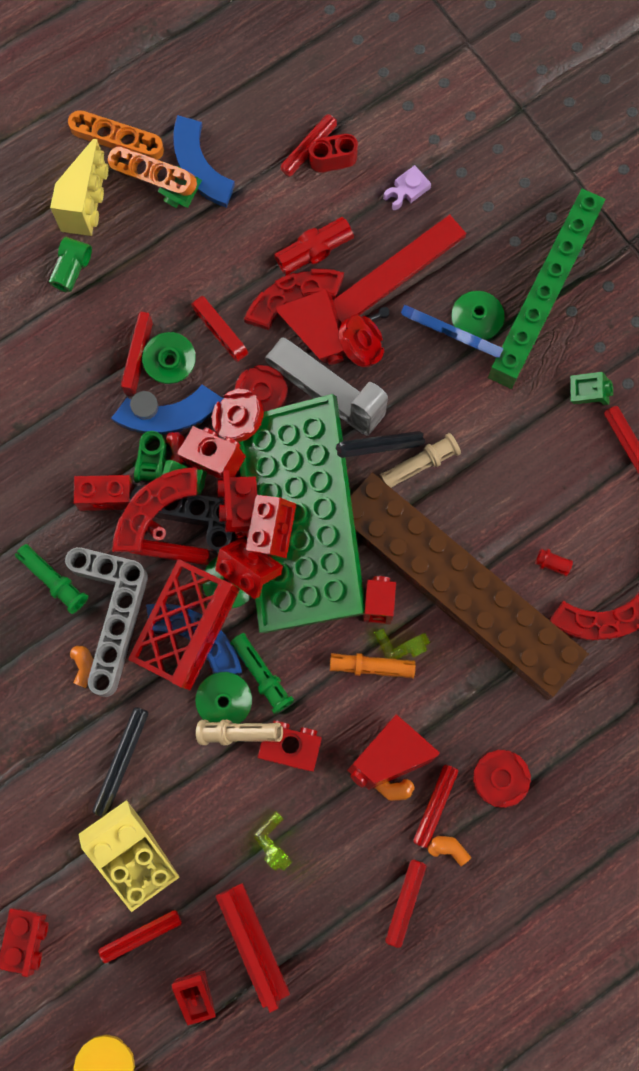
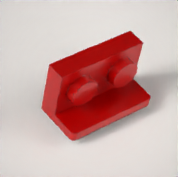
[218,470,257,532]
[246,495,296,558]
[215,538,283,599]
[0,908,49,977]

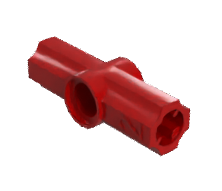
[274,217,354,275]

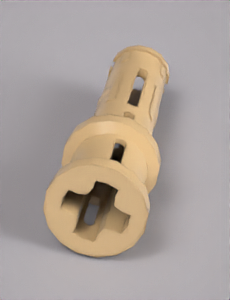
[379,433,461,488]
[196,720,283,745]

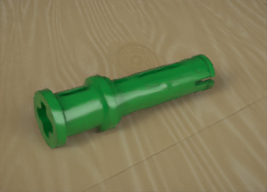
[15,544,88,614]
[230,633,295,714]

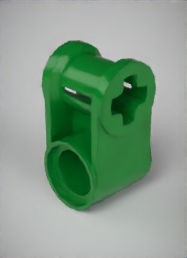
[134,431,167,483]

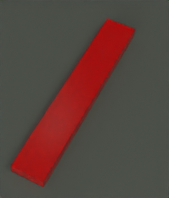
[333,214,466,324]

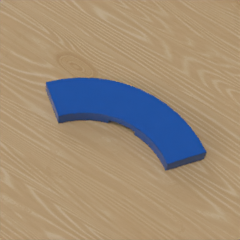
[174,115,235,208]
[401,304,503,357]
[111,385,223,435]
[146,604,242,674]

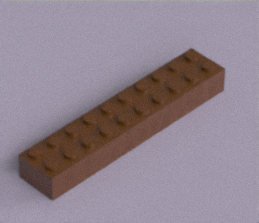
[351,472,589,700]

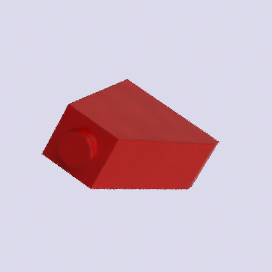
[276,289,347,365]
[347,714,440,790]

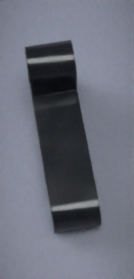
[130,485,235,556]

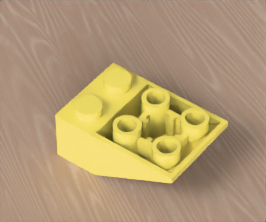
[50,139,108,236]
[79,800,180,912]

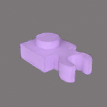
[383,165,431,210]

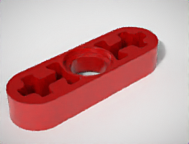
[191,296,248,362]

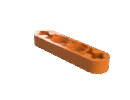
[68,110,164,160]
[108,147,197,196]

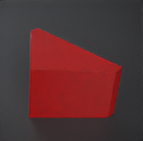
[172,970,216,1026]

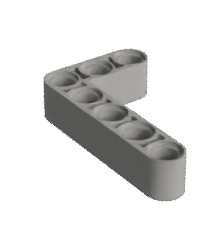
[265,338,388,436]
[65,547,148,697]

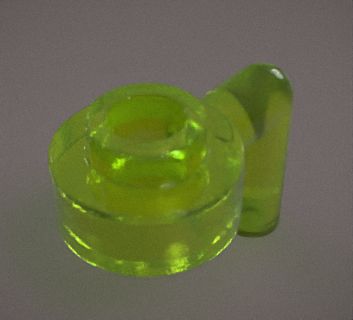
[374,628,430,659]
[254,811,292,871]

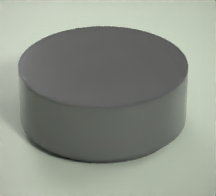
[130,391,159,420]

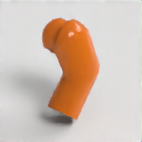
[70,646,94,688]
[374,779,414,801]
[427,836,471,866]

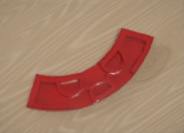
[244,269,344,330]
[112,467,197,552]
[549,592,639,641]

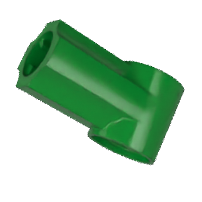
[49,237,92,293]

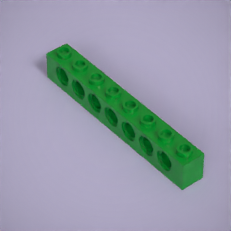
[488,188,606,389]

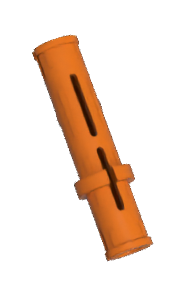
[330,653,415,679]

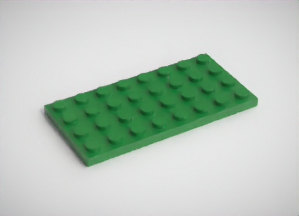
[238,394,365,633]

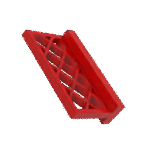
[128,559,240,690]
[216,883,290,1012]

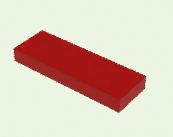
[121,311,153,396]

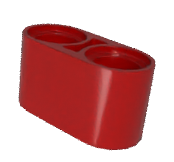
[309,134,358,172]

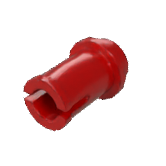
[535,548,573,577]

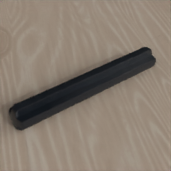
[335,431,425,458]
[92,707,148,817]

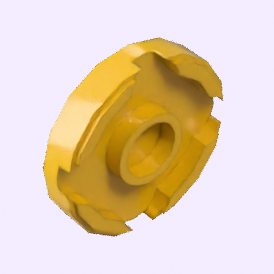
[74,1035,135,1071]

